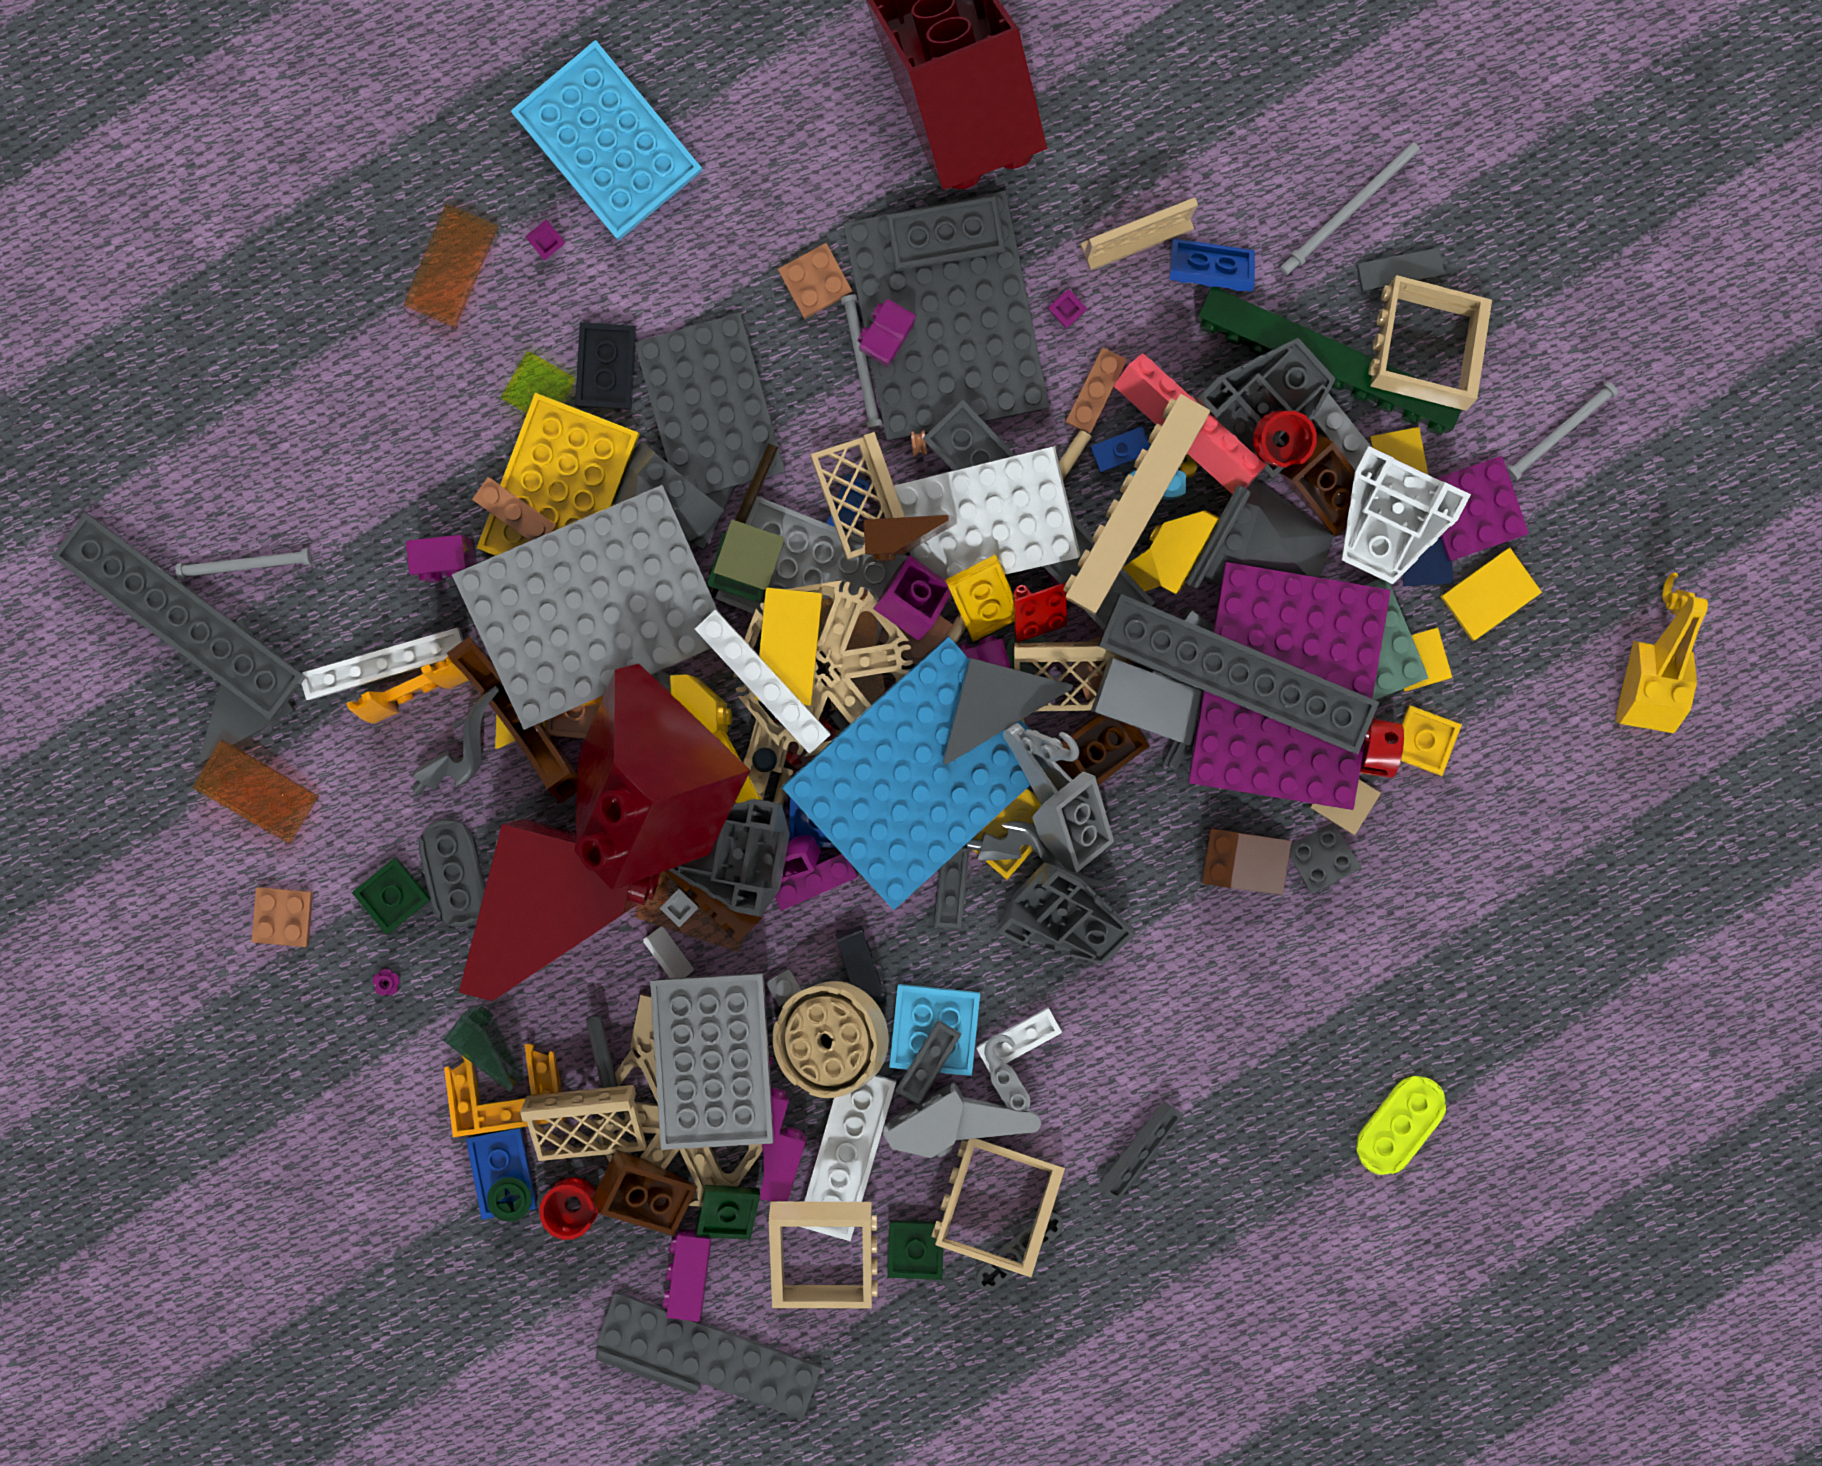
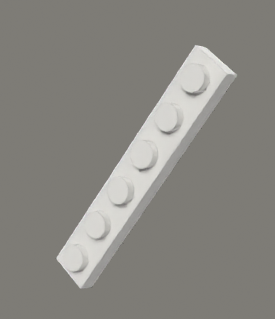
[695,610,831,754]
[301,627,464,700]

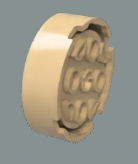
[773,981,889,1098]

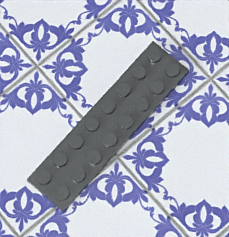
[596,1291,822,1420]

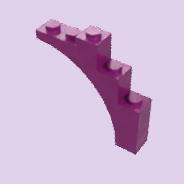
[760,1056,807,1202]

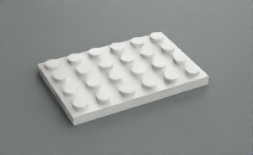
[894,446,1081,580]

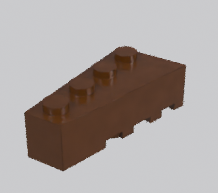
[664,870,762,943]

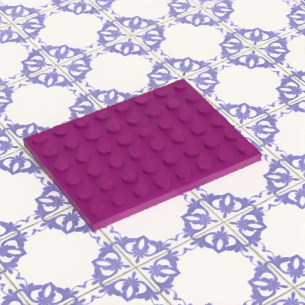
[1187,562,1391,810]

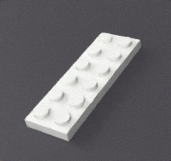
[802,1075,896,1241]

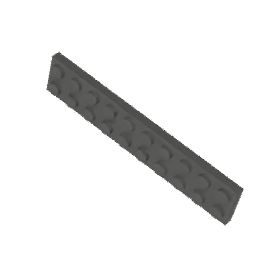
[922,400,1155,630]
[52,513,307,721]
[1098,594,1379,754]

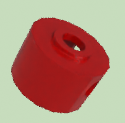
[1253,411,1317,468]
[1360,719,1404,778]
[539,1177,599,1240]

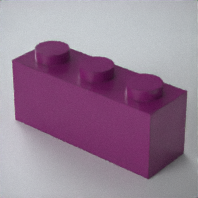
[775,853,858,911]
[663,1229,712,1322]

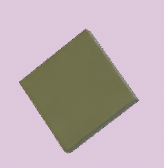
[713,519,785,591]

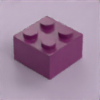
[406,535,476,582]
[873,555,951,641]

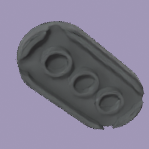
[419,819,486,928]

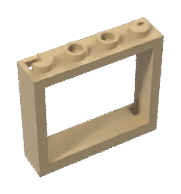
[1368,275,1492,411]
[931,1138,1065,1277]
[769,1201,878,1308]

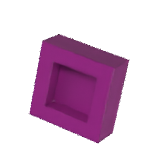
[525,219,565,261]
[1048,289,1087,330]

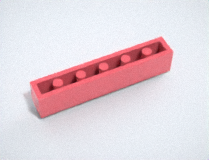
[1114,353,1266,495]

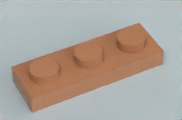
[1065,347,1127,434]
[472,477,558,541]

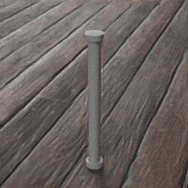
[840,295,883,429]
[1506,382,1619,481]
[175,548,312,580]

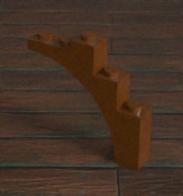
[447,636,577,803]

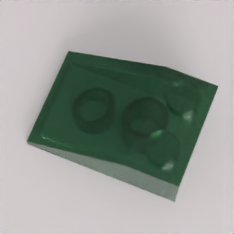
[443,1006,524,1092]

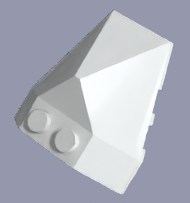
[1341,446,1471,584]

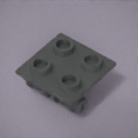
[1289,823,1362,894]

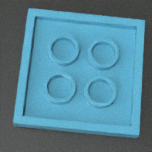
[889,984,980,1076]

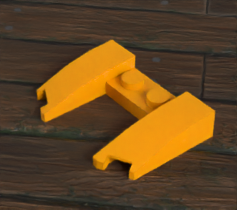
[346,657,469,723]
[444,1043,566,1137]

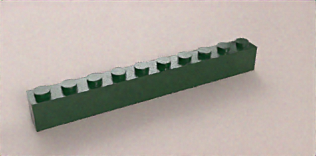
[1195,287,1462,435]

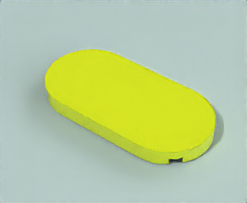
[1356,1076,1446,1175]

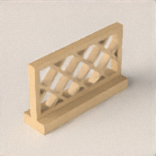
[1080,197,1198,271]
[810,432,904,560]
[1014,641,1126,711]
[520,1085,647,1161]

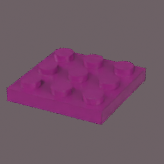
[1435,456,1529,561]

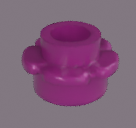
[372,969,400,996]

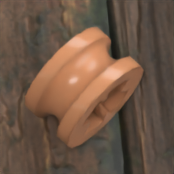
[911,430,927,456]

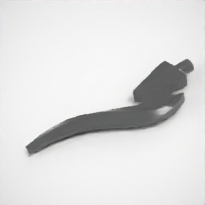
[412,686,499,794]
[966,821,1105,887]

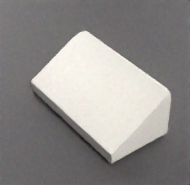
[643,926,694,978]

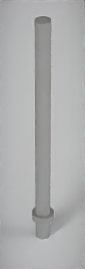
[1280,142,1420,275]

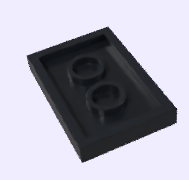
[575,322,637,410]

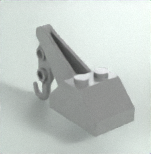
[1003,723,1114,873]
[883,1034,1041,1158]

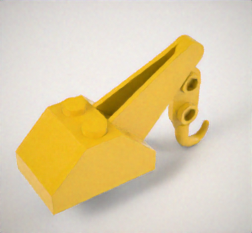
[1123,510,1220,594]
[1615,573,1708,733]
[670,675,762,804]

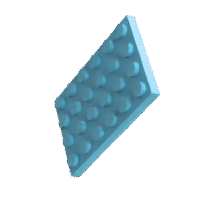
[511,40,703,241]

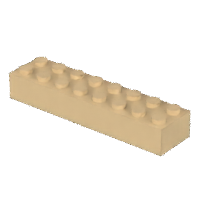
[1064,394,1211,615]

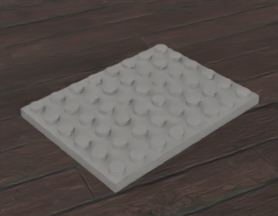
[452,485,718,730]

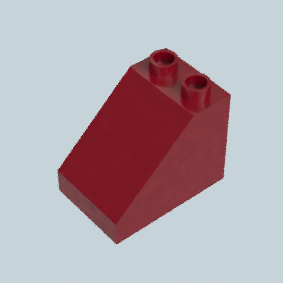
[866,0,1048,190]
[575,664,751,890]
[459,819,660,1001]

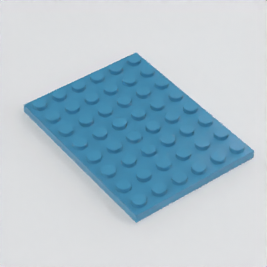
[782,636,1030,910]

